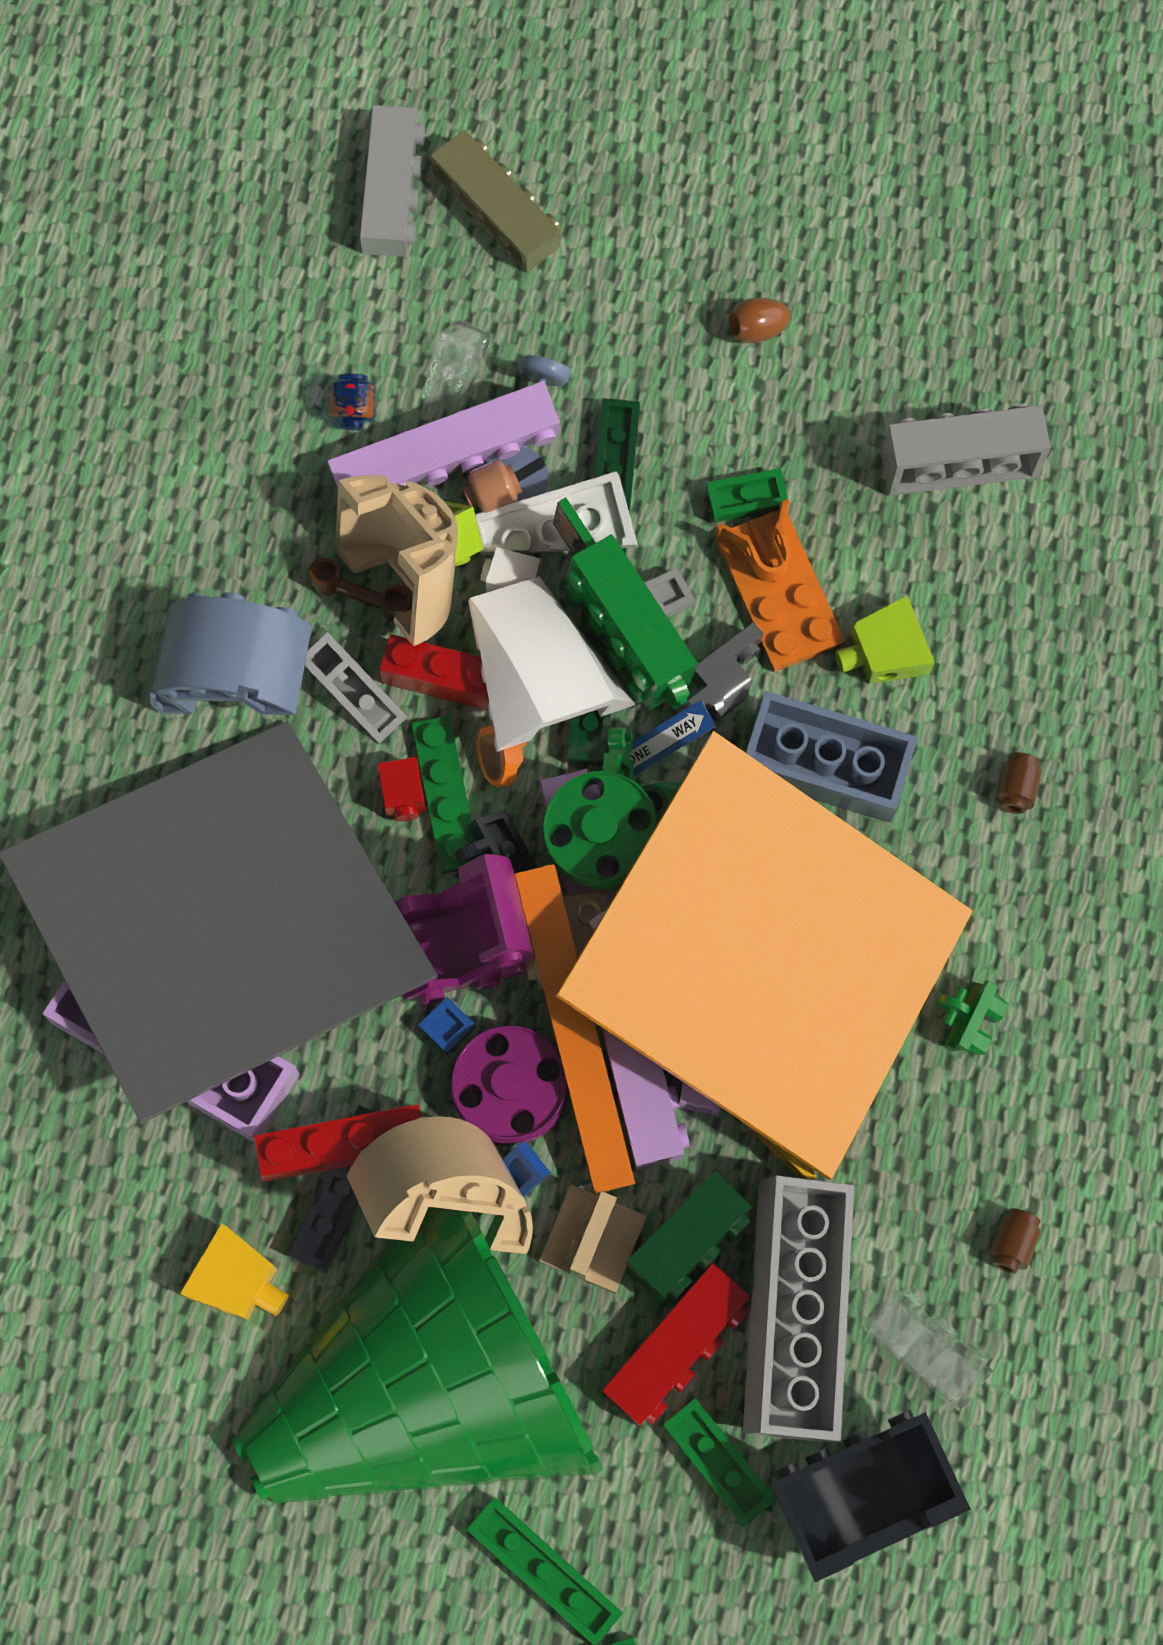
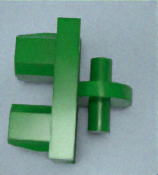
[937,980,1009,1055]

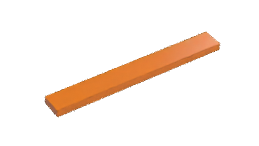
[515,864,635,1194]

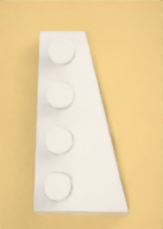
[475,472,638,555]

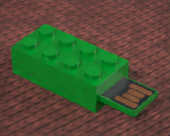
[552,497,698,711]

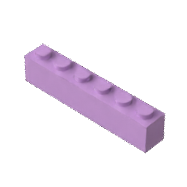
[328,381,562,487]

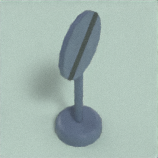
[486,355,571,501]

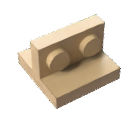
[539,1185,647,1294]

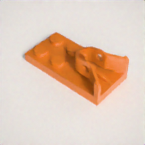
[714,499,846,673]

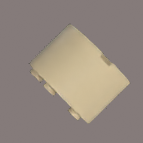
[335,475,458,646]
[347,1117,533,1254]

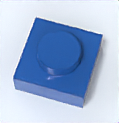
[418,997,476,1056]
[503,1141,551,1198]

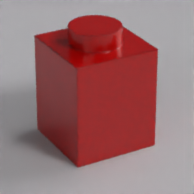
[378,757,426,822]

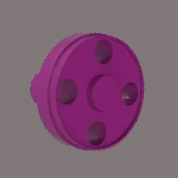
[451,1026,569,1146]

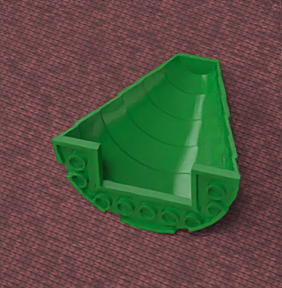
[232,1207,603,1504]

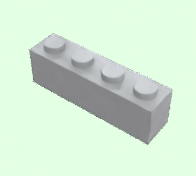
[360,105,425,257]

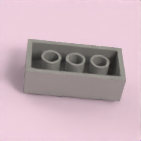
[881,404,1051,496]

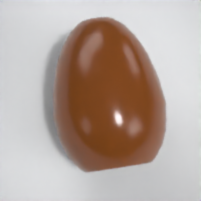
[729,298,790,343]

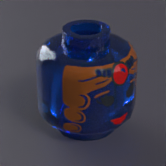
[327,373,377,431]

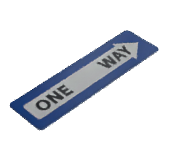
[630,700,715,777]

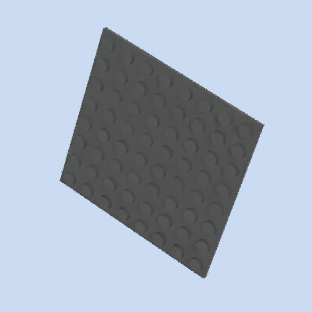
[0,721,437,1124]

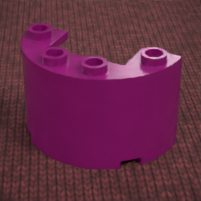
[395,854,534,1004]

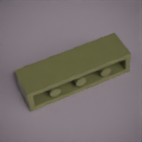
[431,129,562,273]

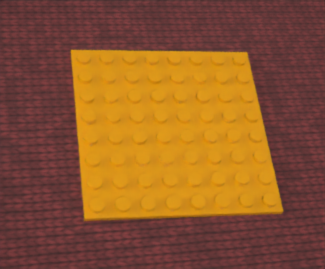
[556,731,973,1180]

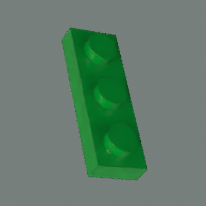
[662,1398,777,1527]

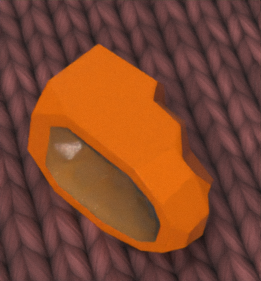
[476,724,527,788]

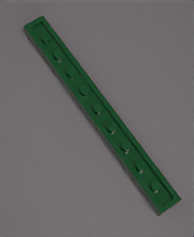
[567,398,640,766]

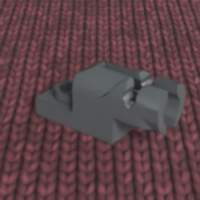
[671,622,763,721]

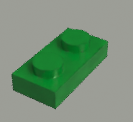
[705,468,788,523]

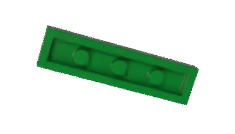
[412,716,479,874]
[467,1497,623,1645]

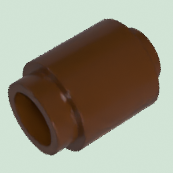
[995,752,1042,814]
[988,1208,1041,1274]

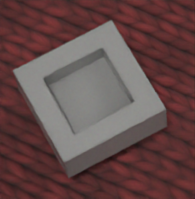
[645,568,695,618]

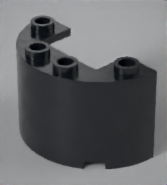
[770,1409,971,1583]

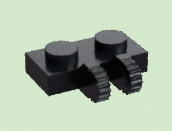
[454,809,538,874]

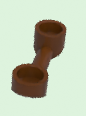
[309,558,412,620]

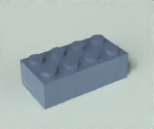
[746,691,918,823]

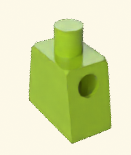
[835,596,935,684]

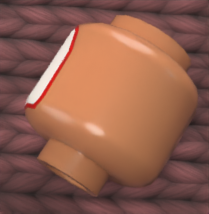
[463,460,523,513]

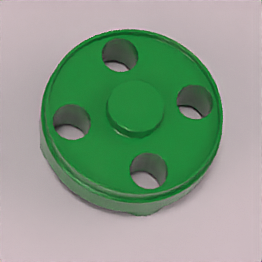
[542,771,659,891]

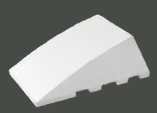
[468,576,637,752]

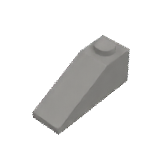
[305,627,407,743]

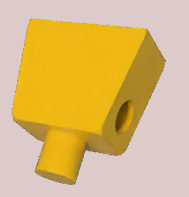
[180,1223,289,1320]

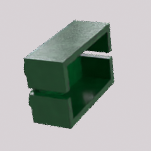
[626,1171,752,1305]

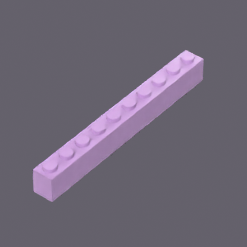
[540,769,690,1171]

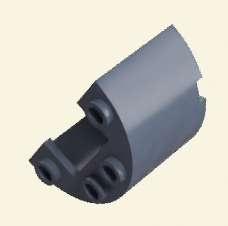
[149,592,312,715]

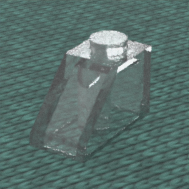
[420,320,492,414]

